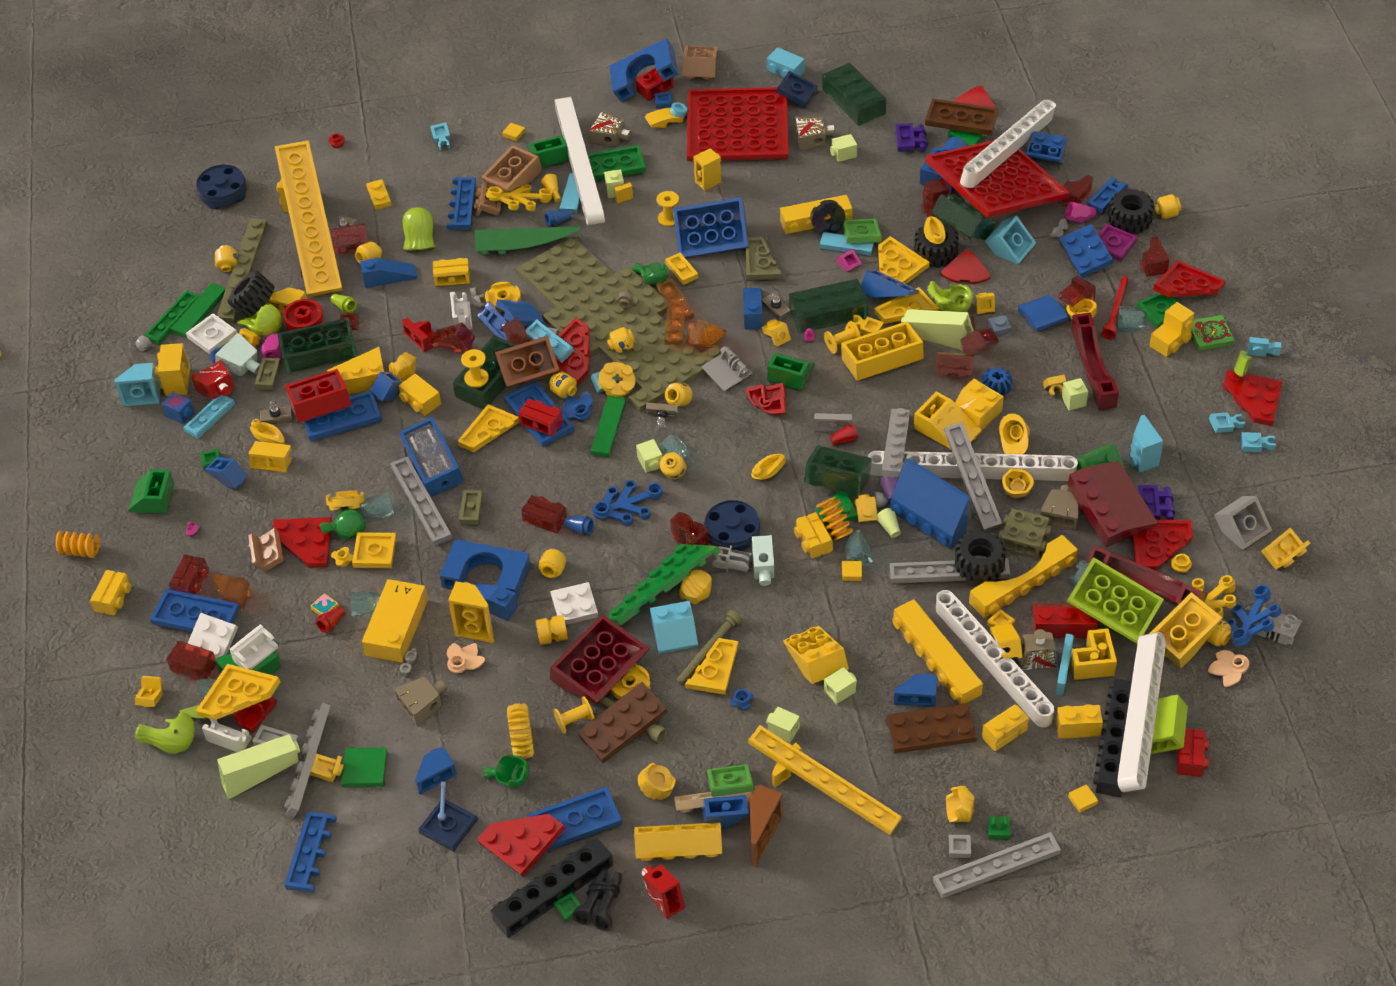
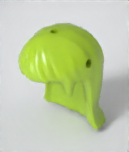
[402,207,436,251]
[927,281,973,312]
[237,304,283,338]
[135,713,196,754]

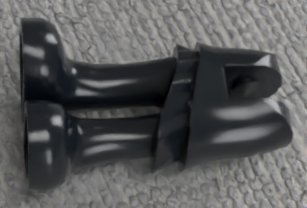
[572,868,622,931]

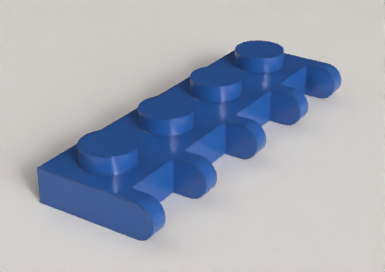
[447,177,476,230]
[284,811,337,893]

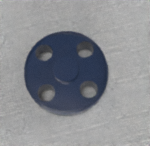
[196,164,247,209]
[704,500,761,551]

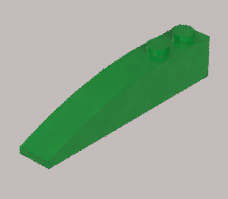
[475,226,580,254]

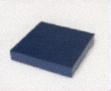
[776,71,818,107]
[418,799,478,852]

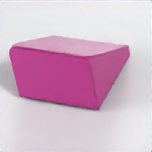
[836,249,862,272]

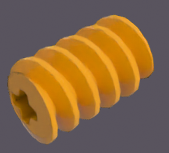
[816,496,853,540]
[55,530,101,558]

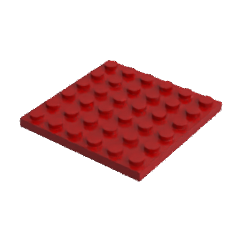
[687,87,788,161]
[925,140,1070,218]

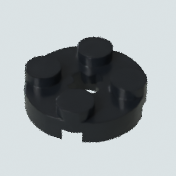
[810,200,845,234]

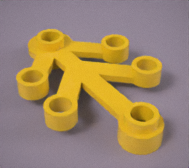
[486,184,553,211]
[1192,575,1236,617]

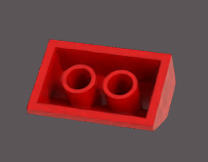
[285,369,352,423]
[1032,603,1097,638]

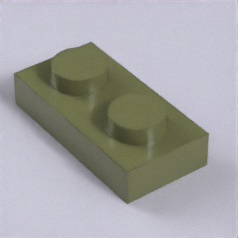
[254,357,281,390]
[459,490,483,525]

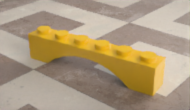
[969,535,1078,618]

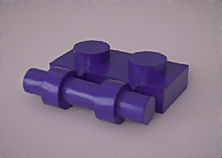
[896,123,928,152]
[1137,485,1175,520]

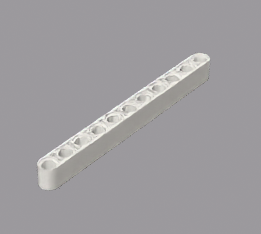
[554,97,605,226]
[960,100,1056,188]
[868,451,1078,481]

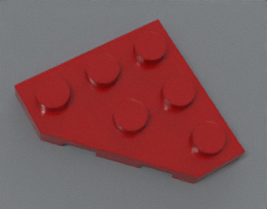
[1153,260,1226,297]
[556,317,590,385]
[1223,370,1283,426]
[273,517,332,568]
[1132,520,1193,571]
[477,814,566,877]

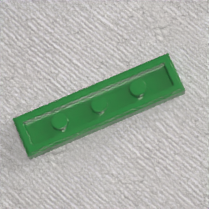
[171,283,226,338]
[144,290,200,345]
[591,396,626,458]

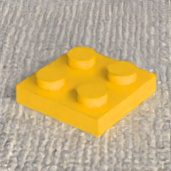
[352,533,397,568]

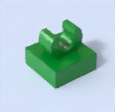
[987,816,1011,840]

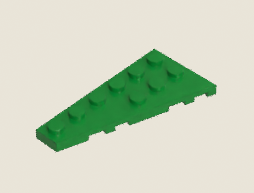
[607,544,721,626]

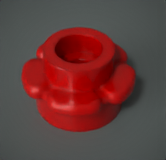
[328,133,345,148]

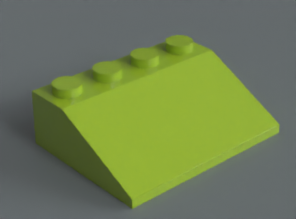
[1066,557,1164,644]

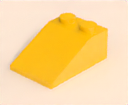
[1149,592,1222,669]

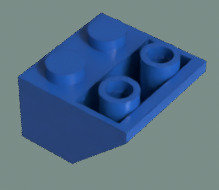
[1026,131,1067,164]

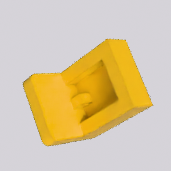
[761,319,791,346]
[854,494,878,523]
[135,676,163,708]
[310,753,344,782]

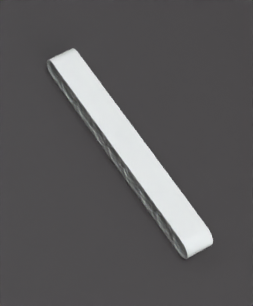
[936,590,1054,728]
[1118,632,1166,792]

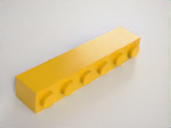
[892,599,983,704]

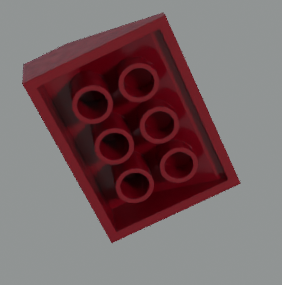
[1067,461,1158,548]
[550,614,649,704]

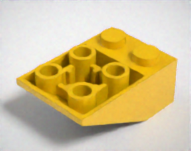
[914,391,982,449]
[783,626,849,684]

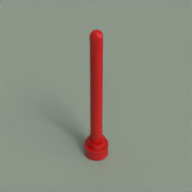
[1101,276,1129,340]

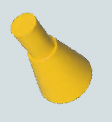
[541,174,561,203]

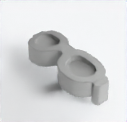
[1050,218,1068,238]
[470,287,485,308]
[400,648,417,677]

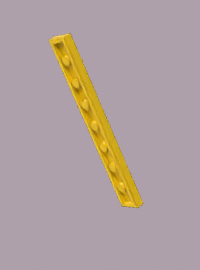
[748,725,902,835]

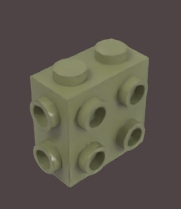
[998,508,1052,559]

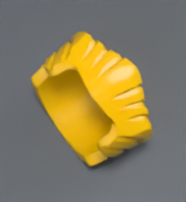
[389,352,417,382]
[679,569,712,605]
[638,763,676,800]
[946,786,975,823]

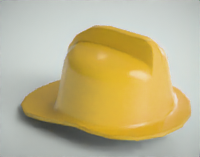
[999,413,1030,454]

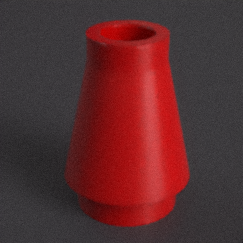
[830,424,859,446]
[316,606,345,633]

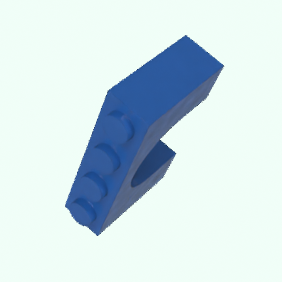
[609,38,678,102]
[440,540,531,600]

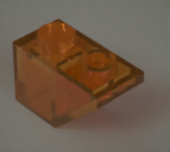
[686,320,727,348]
[210,573,252,610]

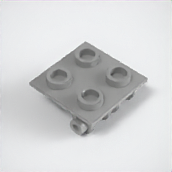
[701,346,753,392]
[1254,607,1302,646]

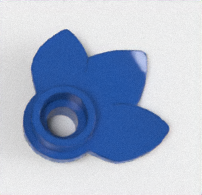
[560,391,593,421]

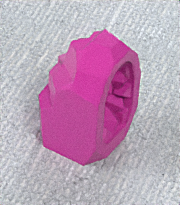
[1065,202,1097,223]
[261,333,282,359]

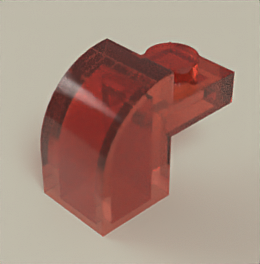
[1058,276,1096,307]

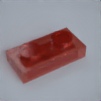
[501,317,530,347]

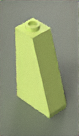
[901,309,976,352]
[217,734,300,799]

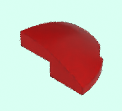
[953,85,995,108]
[940,250,991,284]
[746,383,787,415]

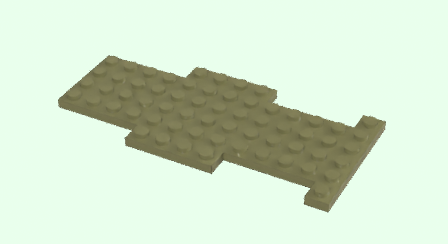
[516,236,722,412]

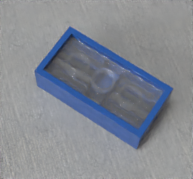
[398,416,464,497]

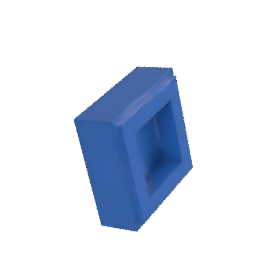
[655,92,672,109]

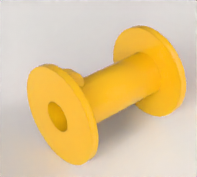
[656,191,679,227]
[824,321,861,354]
[461,349,488,387]
[553,696,595,734]

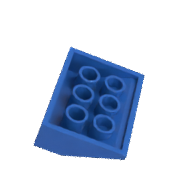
[673,197,749,258]
[890,458,971,549]

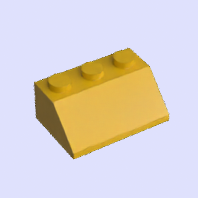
[448,581,494,643]

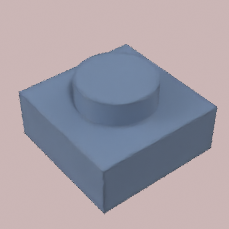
[988,315,1012,336]

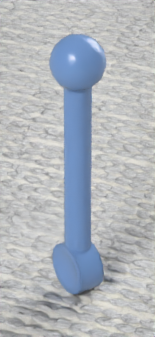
[438,781,446,821]

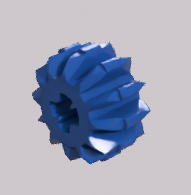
[981,367,1013,396]

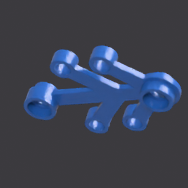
[592,480,663,526]
[1225,584,1282,647]

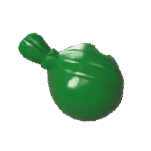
[632,262,669,286]
[320,509,366,540]
[483,755,530,788]

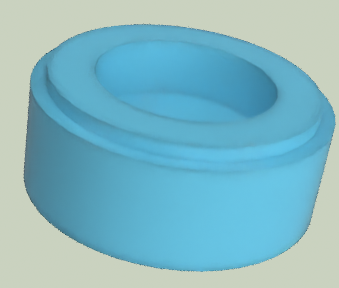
[670,102,688,117]

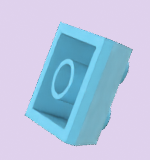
[985,215,1036,264]
[114,363,161,407]
[1129,415,1163,473]
[650,601,698,654]

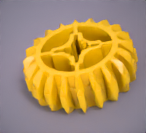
[507,703,534,759]

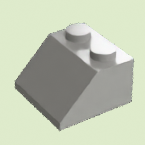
[1214,496,1272,549]

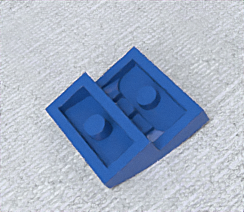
[1018,295,1069,331]
[496,299,544,325]

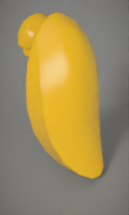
[924,216,945,245]
[250,419,285,445]
[751,454,786,480]

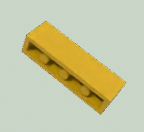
[780,195,853,234]
[634,822,722,861]

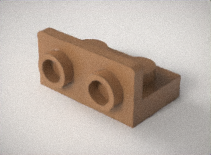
[473,182,501,216]
[248,528,283,572]

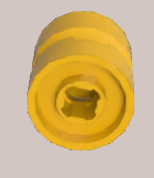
[535,615,568,646]

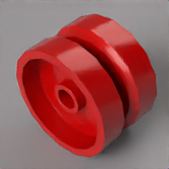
[283,299,326,344]

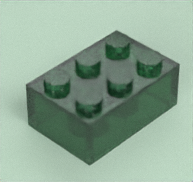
[931,193,997,240]
[804,445,872,496]

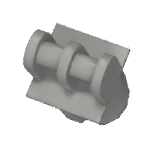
[712,545,753,573]

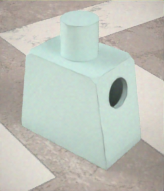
[215,333,260,376]
[752,535,774,586]

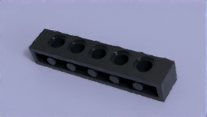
[1093,678,1132,798]
[491,837,613,938]

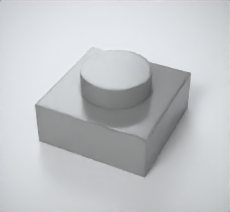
[948,835,971,858]

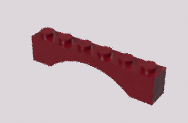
[1071,312,1119,410]
[1086,545,1208,604]

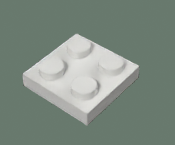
[186,314,237,354]
[550,582,598,625]
[185,613,238,661]

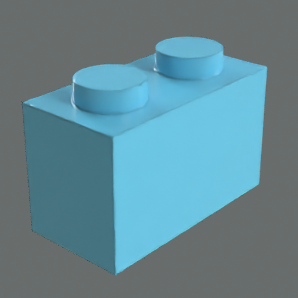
[767,47,805,78]

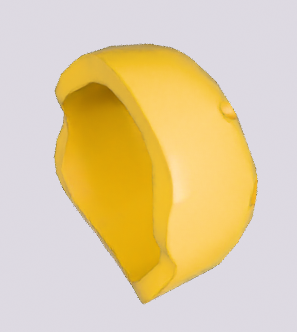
[1067,299,1097,320]
[1002,469,1034,498]

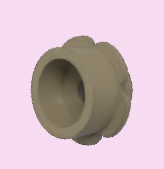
[616,292,633,308]

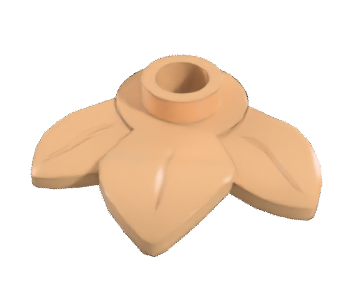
[447,643,485,674]
[1208,650,1249,687]

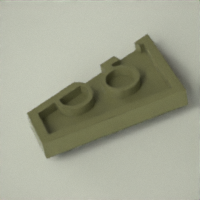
[746,237,782,280]

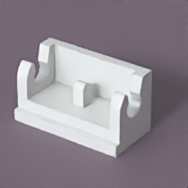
[450,292,473,331]
[229,624,278,670]
[202,719,252,752]

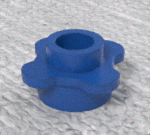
[731,689,754,710]

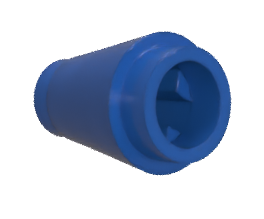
[545,210,572,227]
[564,516,594,535]

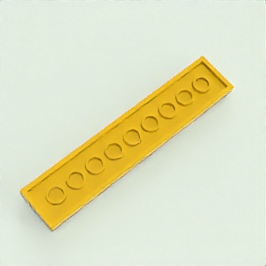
[275,140,342,297]

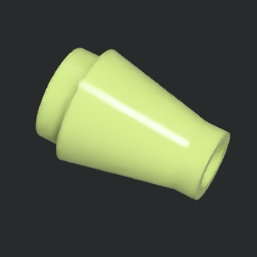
[877,508,901,538]

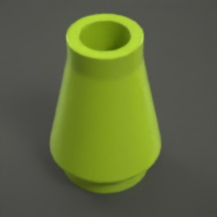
[331,294,357,313]

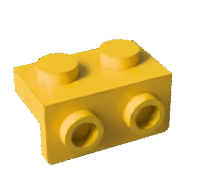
[1261,528,1310,569]

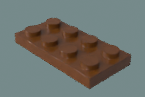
[925,98,999,136]
[578,682,668,763]
[886,703,977,754]

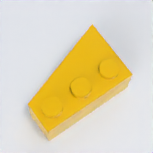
[327,347,384,395]

